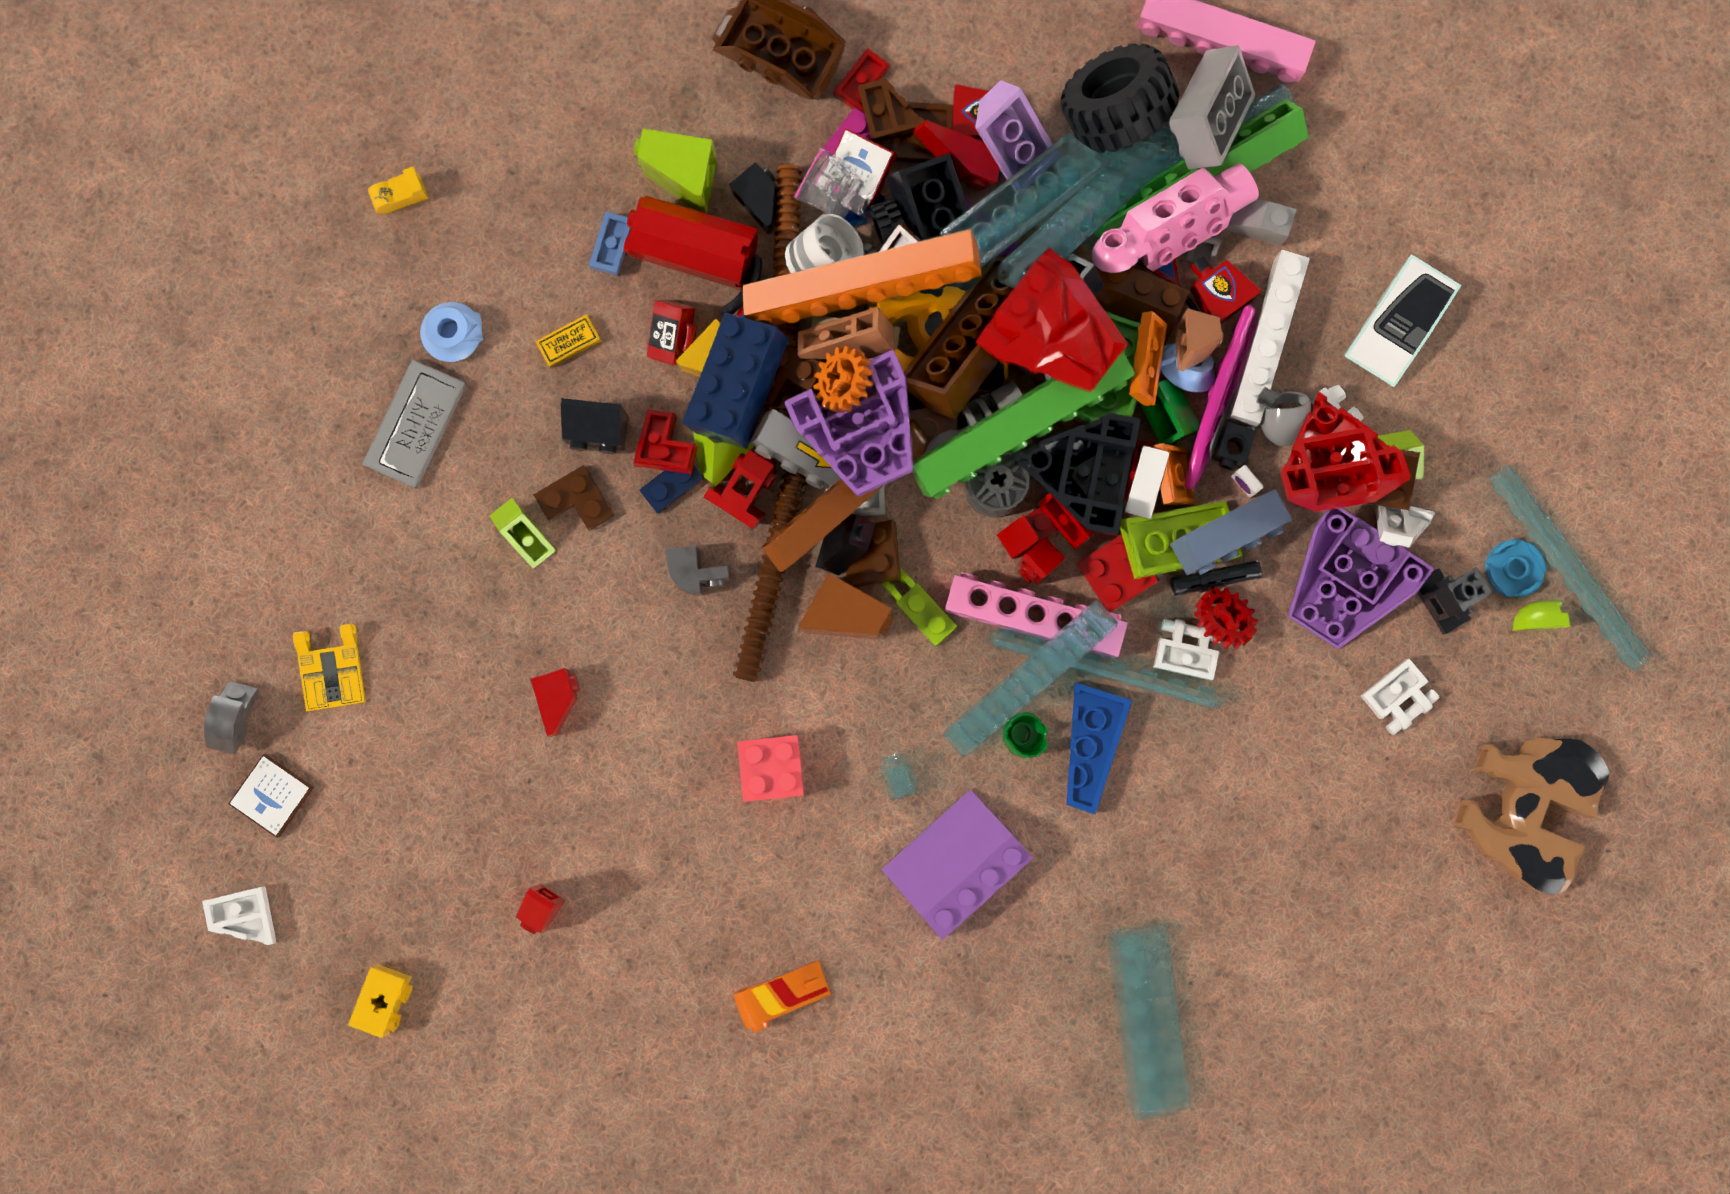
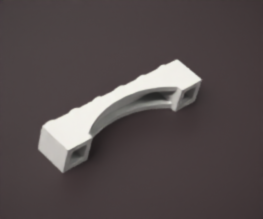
[1225,250,1310,430]

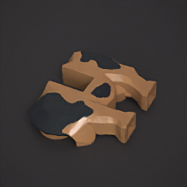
[1453,737,1610,895]

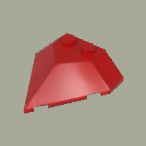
[1280,391,1411,512]

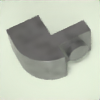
[666,546,731,596]
[204,681,258,755]

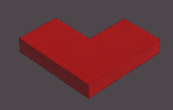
[833,48,890,114]
[633,409,698,474]

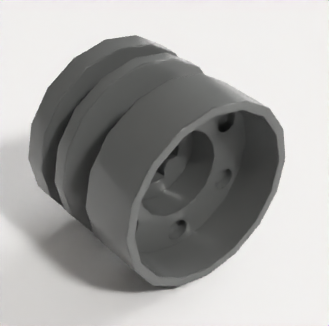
[965,451,1030,518]

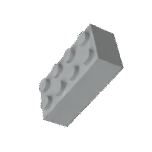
[1170,45,1255,170]

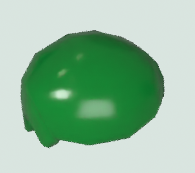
[1003,712,1049,759]

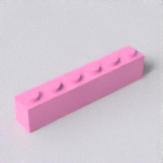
[1137,0,1316,83]

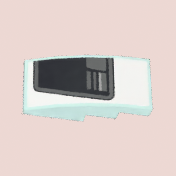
[1344,254,1461,387]

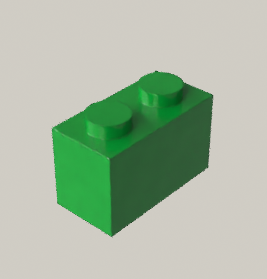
[1138,380,1200,445]

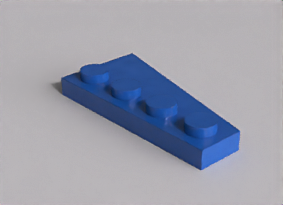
[1066,682,1132,815]

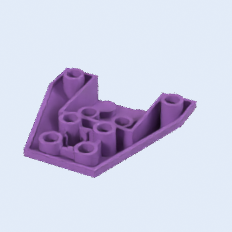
[1288,508,1434,649]

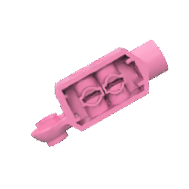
[1092,163,1259,273]

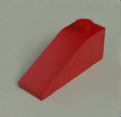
[913,120,1000,190]

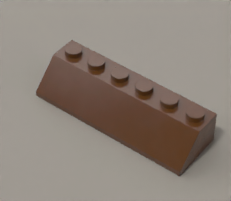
[1012,223,1189,346]
[904,255,1032,419]

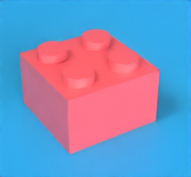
[737,735,805,802]

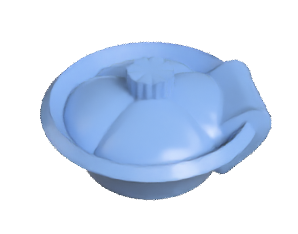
[420,302,483,362]
[1160,342,1215,392]

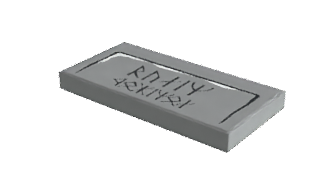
[362,360,467,489]

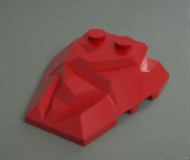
[976,248,1128,393]

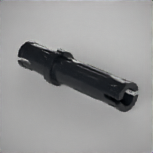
[1170,560,1262,596]

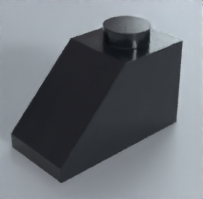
[729,162,776,235]
[815,513,876,576]

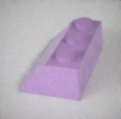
[975,80,1058,193]

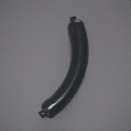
[720,254,762,317]

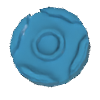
[1485,539,1546,598]

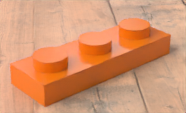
[1129,311,1167,406]

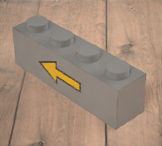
[750,409,841,490]

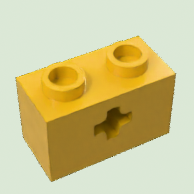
[348,964,412,1038]

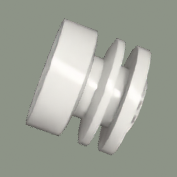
[785,213,864,273]

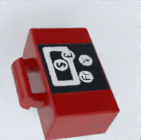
[647,300,697,366]

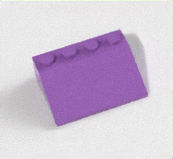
[881,790,1033,940]

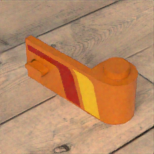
[733,960,831,1033]

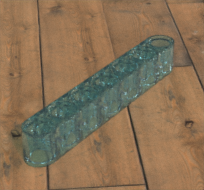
[942,600,1118,757]

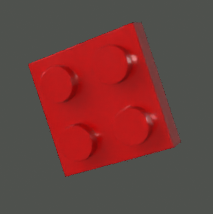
[1077,534,1160,612]

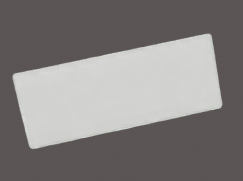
[1125,446,1169,519]

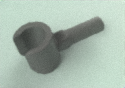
[1256,387,1281,410]

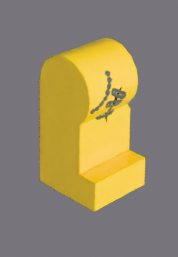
[368,166,429,214]

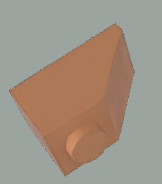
[1175,309,1224,371]

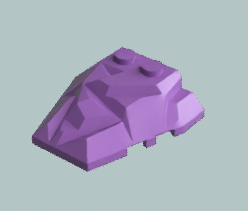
[784,350,914,497]

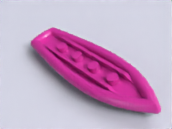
[1185,306,1258,490]

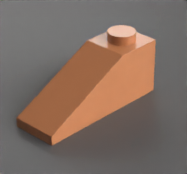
[797,307,894,359]

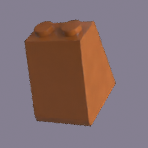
[799,573,894,639]

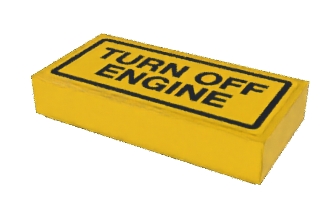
[535,314,601,369]

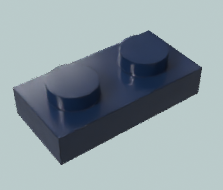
[639,466,704,514]

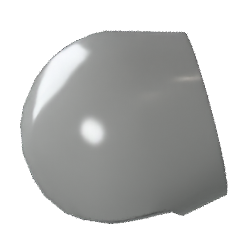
[1261,391,1311,447]

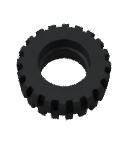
[1060,43,1180,153]

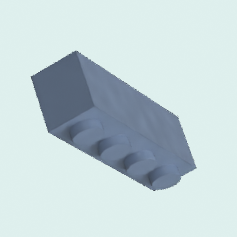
[1170,489,1292,575]

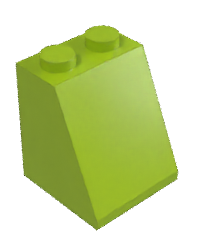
[634,128,717,214]

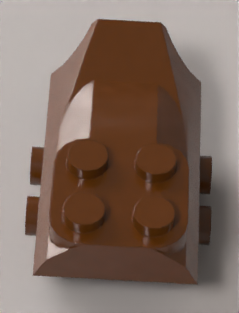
[711,0,846,100]

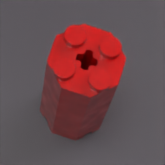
[623,195,759,290]

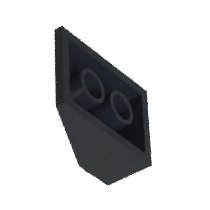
[886,153,978,241]

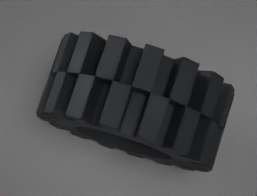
[870,198,905,247]

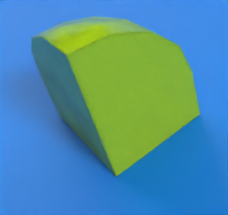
[1512,600,1571,631]

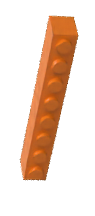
[743,229,982,326]

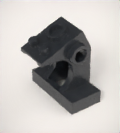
[1417,567,1493,634]

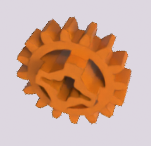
[813,346,873,413]

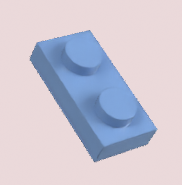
[589,211,631,276]

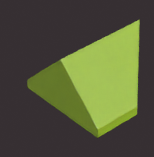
[693,432,754,487]

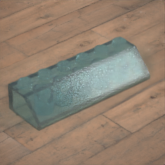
[940,133,1110,268]
[1107,923,1191,1120]

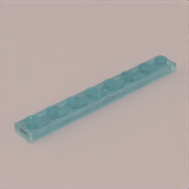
[1490,464,1651,672]
[986,628,1223,710]

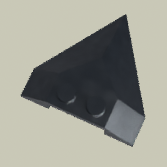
[1010,413,1141,536]

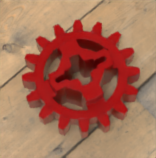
[1194,587,1258,649]

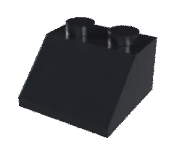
[561,398,629,454]

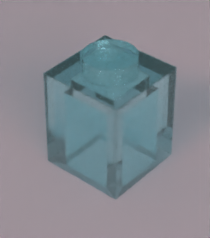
[879,753,919,801]

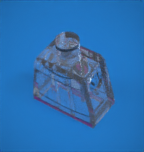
[794,148,868,218]

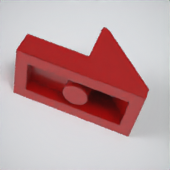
[997,507,1059,559]

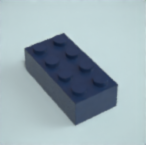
[682,313,789,449]

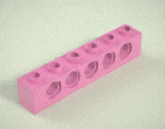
[944,572,1128,659]

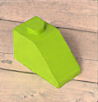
[489,498,556,569]

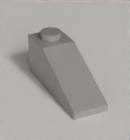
[1224,200,1296,246]

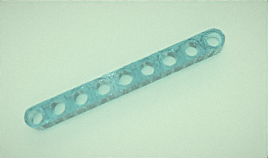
[997,120,1180,288]

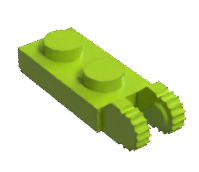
[882,568,957,647]

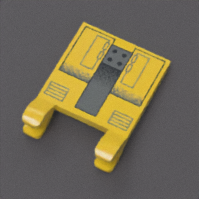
[292,624,366,712]

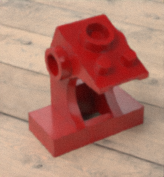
[703,450,777,529]

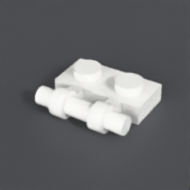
[1153,618,1220,681]
[1361,659,1439,735]

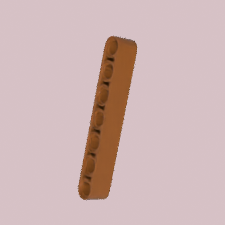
[761,419,931,572]

